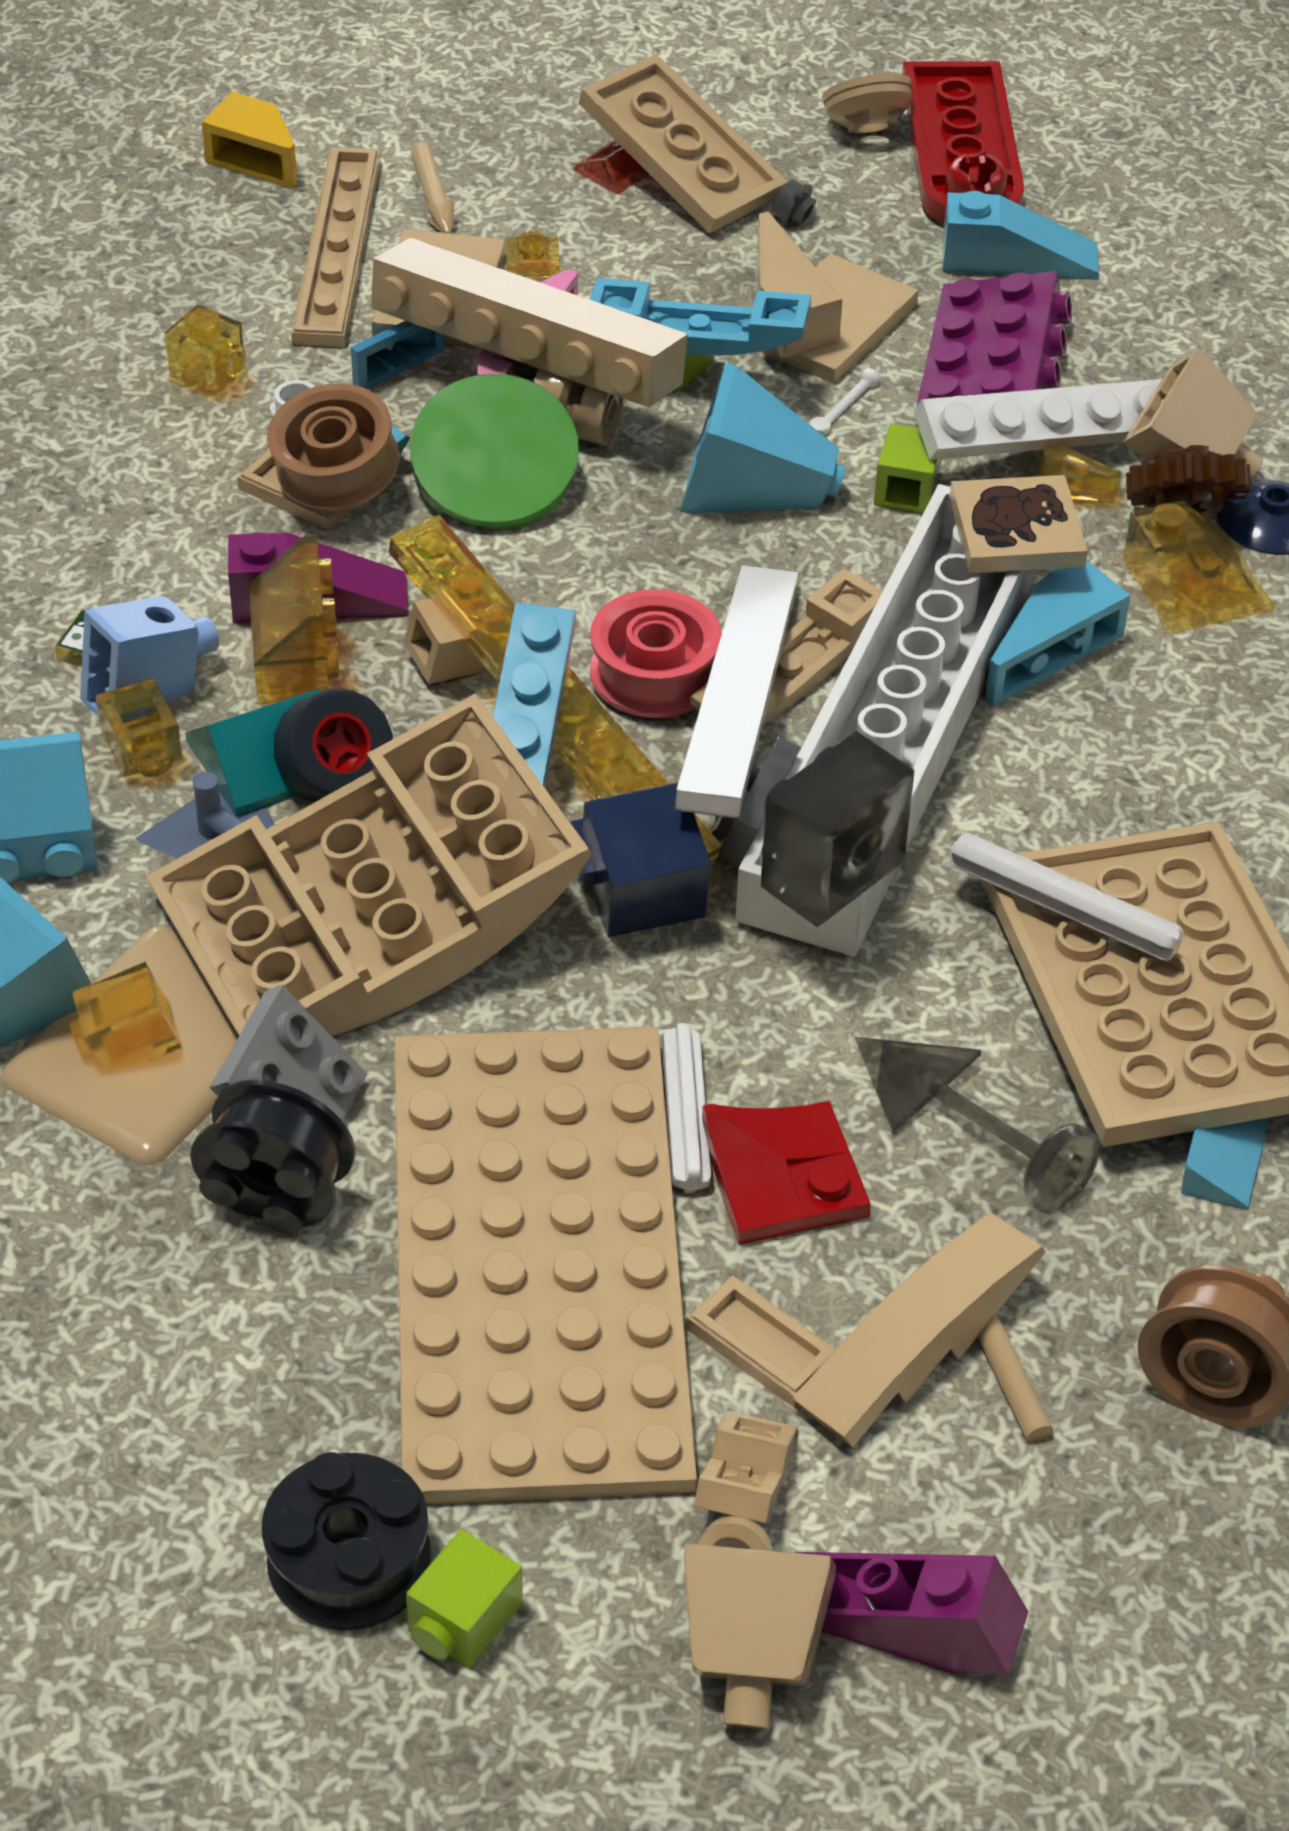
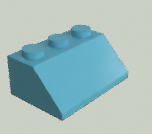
[0,731,98,883]

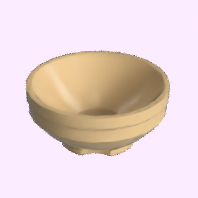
[822,74,913,135]

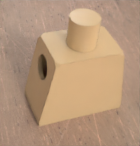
[1123,348,1263,478]
[684,1544,836,1730]

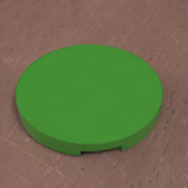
[410,373,579,530]

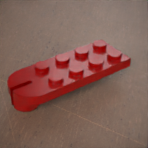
[902,61,1024,223]

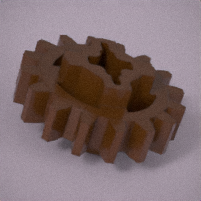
[1126,445,1251,519]

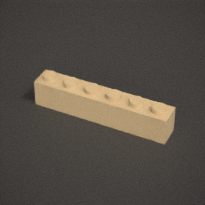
[371,238,688,408]

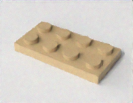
[578,54,787,234]

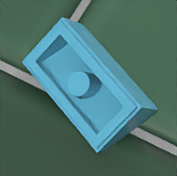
[1181,1118,1270,1210]

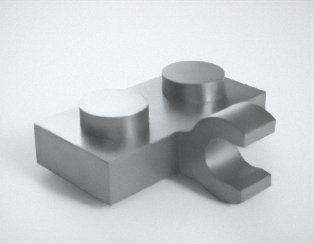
[710,736,801,868]

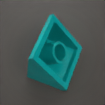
[185,689,328,817]

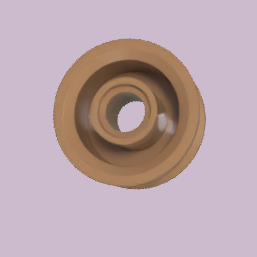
[267,383,399,514]
[1137,1265,1289,1429]

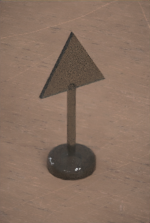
[854,1036,1100,1215]

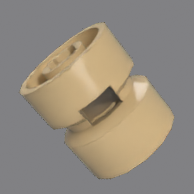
[534,369,625,446]

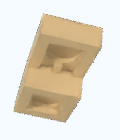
[694,1411,798,1523]

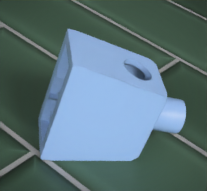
[80,596,219,732]

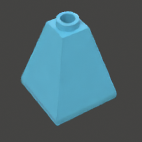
[680,362,846,513]
[0,877,100,1047]

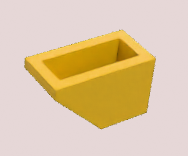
[202,91,298,189]

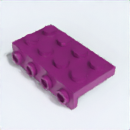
[916,271,1072,427]

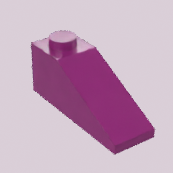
[228,532,408,623]

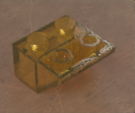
[249,534,340,705]

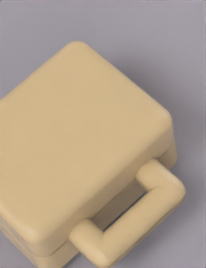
[1,925,239,1165]

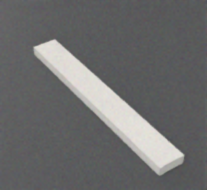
[675,565,798,818]

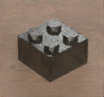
[760,731,915,928]

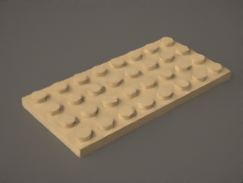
[394,1027,697,1505]

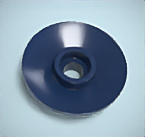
[1217,480,1289,555]

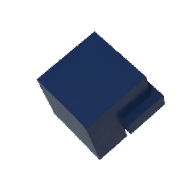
[569,782,712,937]

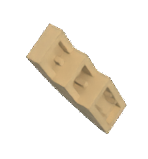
[792,1212,1046,1448]

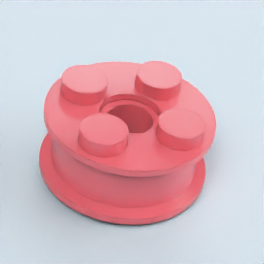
[590,589,722,718]

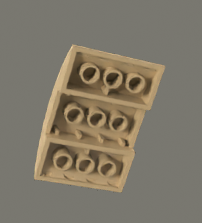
[145,693,592,1036]

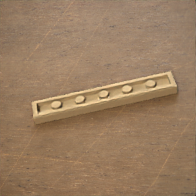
[291,147,380,348]

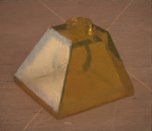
[1123,500,1276,634]

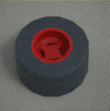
[274,688,393,801]

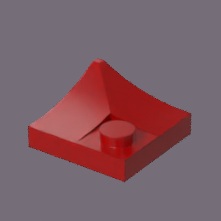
[702,1101,871,1245]

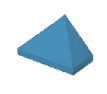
[351,321,445,389]

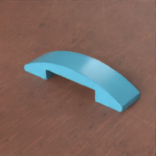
[590,278,811,356]

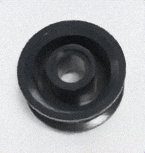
[190,1080,356,1234]
[262,1452,431,1630]

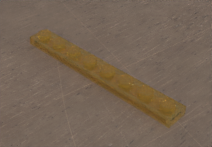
[388,515,722,862]

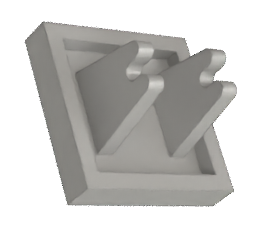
[209,985,367,1121]

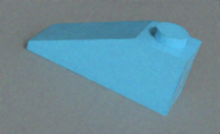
[943,191,1099,279]
[985,560,1131,706]

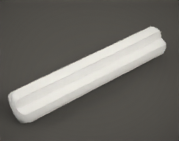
[661,1023,711,1194]

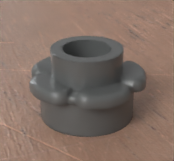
[771,179,816,227]

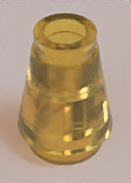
[1037,444,1121,504]

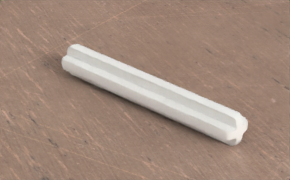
[950,833,1183,961]

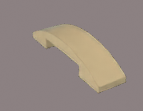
[690,568,883,725]

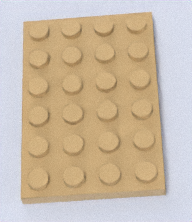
[981,821,1289,1147]

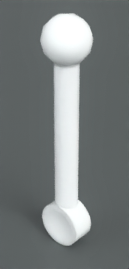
[809,368,880,436]

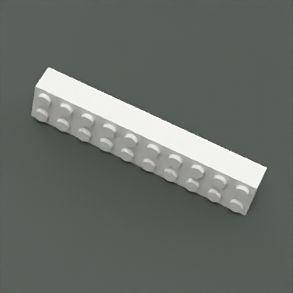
[735,484,1039,957]

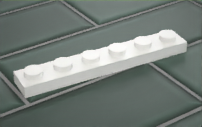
[913,379,1162,460]

